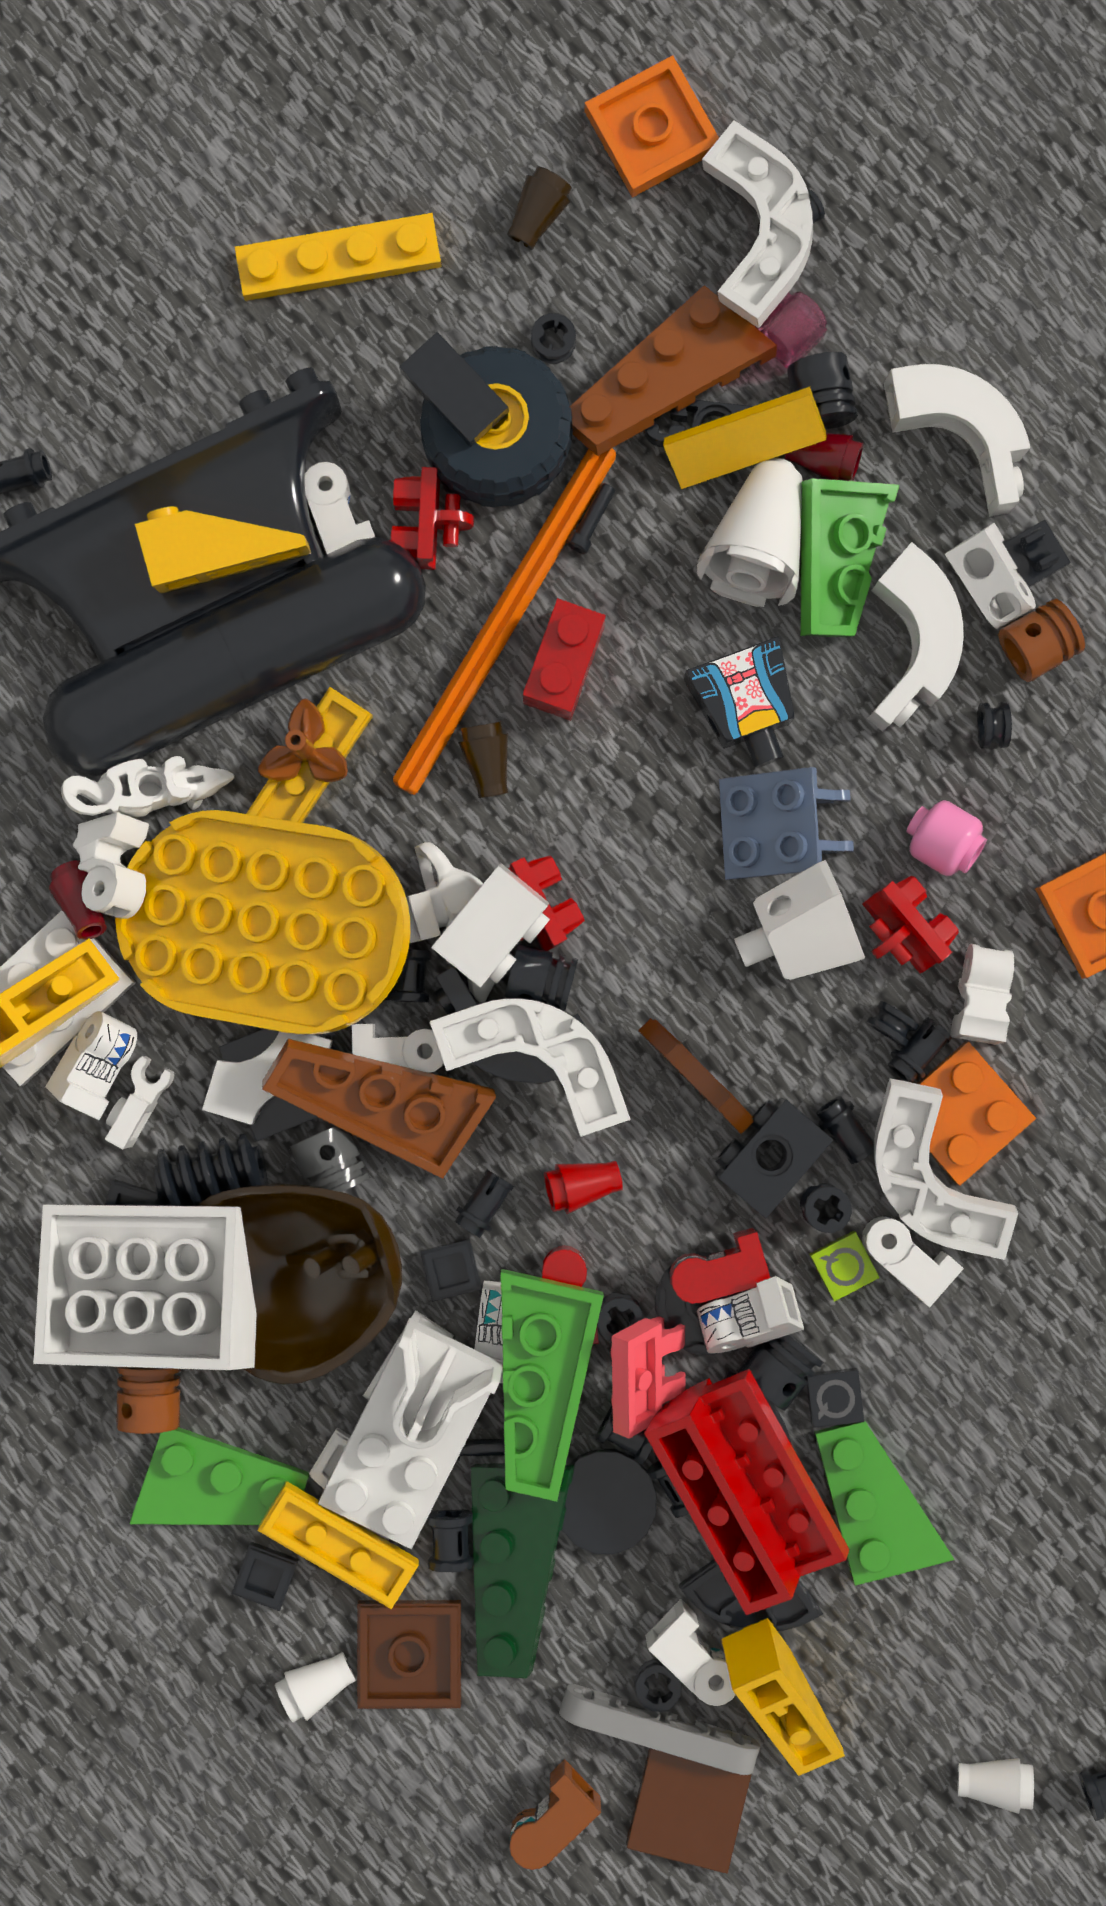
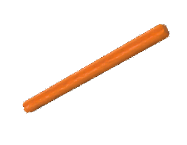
[393,448,616,795]

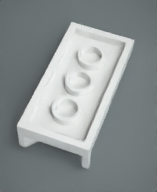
[318,1318,503,1549]

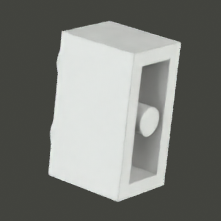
[431,863,550,988]

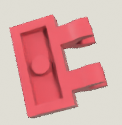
[611,1317,686,1439]

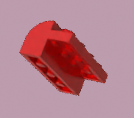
[644,1369,850,1615]

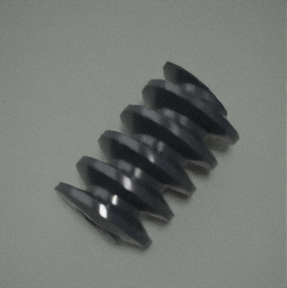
[154,1133,268,1206]

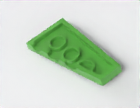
[501,1269,604,1502]

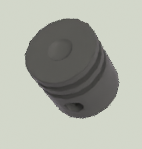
[289,1126,370,1192]

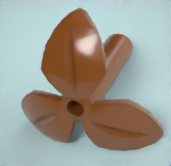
[258,698,348,782]

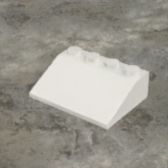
[33,1205,257,1370]

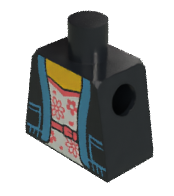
[684,636,794,768]

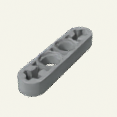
[559,1684,760,1775]

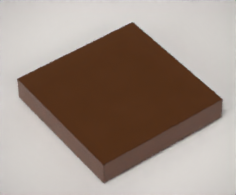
[357,1600,461,1709]
[626,1748,752,1874]

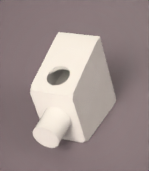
[734,860,865,980]

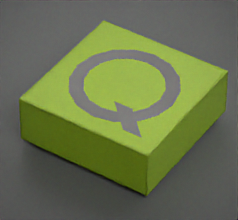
[809,1231,880,1302]

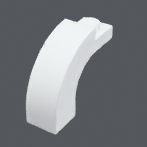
[884,364,1030,517]
[867,542,964,732]

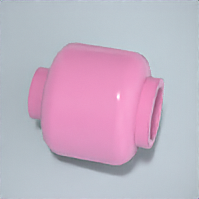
[906,800,987,876]

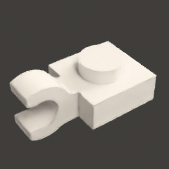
[105,1056,174,1150]

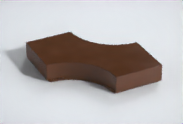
[638,1018,754,1134]

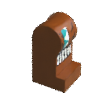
[510,1759,601,1870]

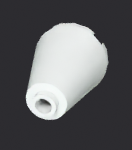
[697,458,803,607]

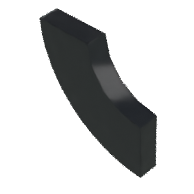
[679,1559,823,1631]

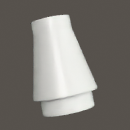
[275,1652,356,1722]
[957,1758,1034,1814]

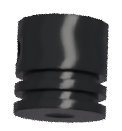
[787,352,858,430]
[504,944,578,1012]
[736,1334,824,1411]

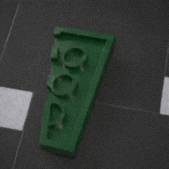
[471,1463,575,1678]

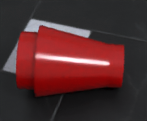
[544,1161,623,1214]

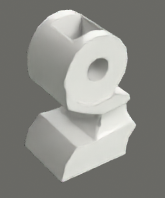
[73,812,149,919]
[950,944,1014,1045]

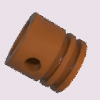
[998,599,1085,682]
[116,1367,181,1434]

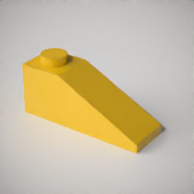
[135,506,311,593]
[0,938,120,1068]
[721,1618,845,1776]

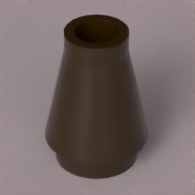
[507,166,572,250]
[458,721,508,798]

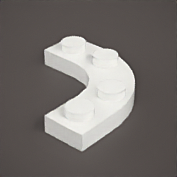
[702,120,813,328]
[430,999,630,1137]
[874,1078,1018,1260]

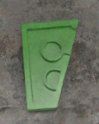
[801,478,899,637]
[814,1420,955,1586]
[129,1427,310,1525]

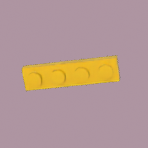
[235,213,442,301]

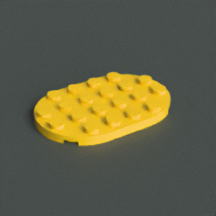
[115,810,410,1035]

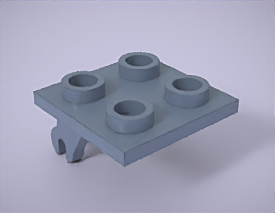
[719,767,854,880]

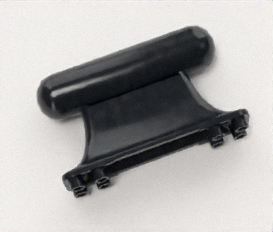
[0,367,426,776]

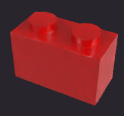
[523,598,606,721]

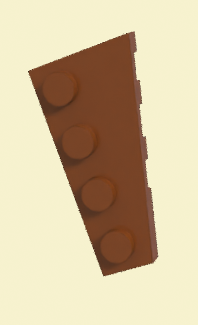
[570,285,777,456]
[262,1039,496,1179]

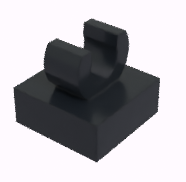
[1003,519,1071,588]

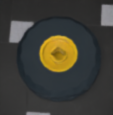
[420,346,573,508]

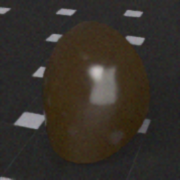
[199,1183,402,1385]

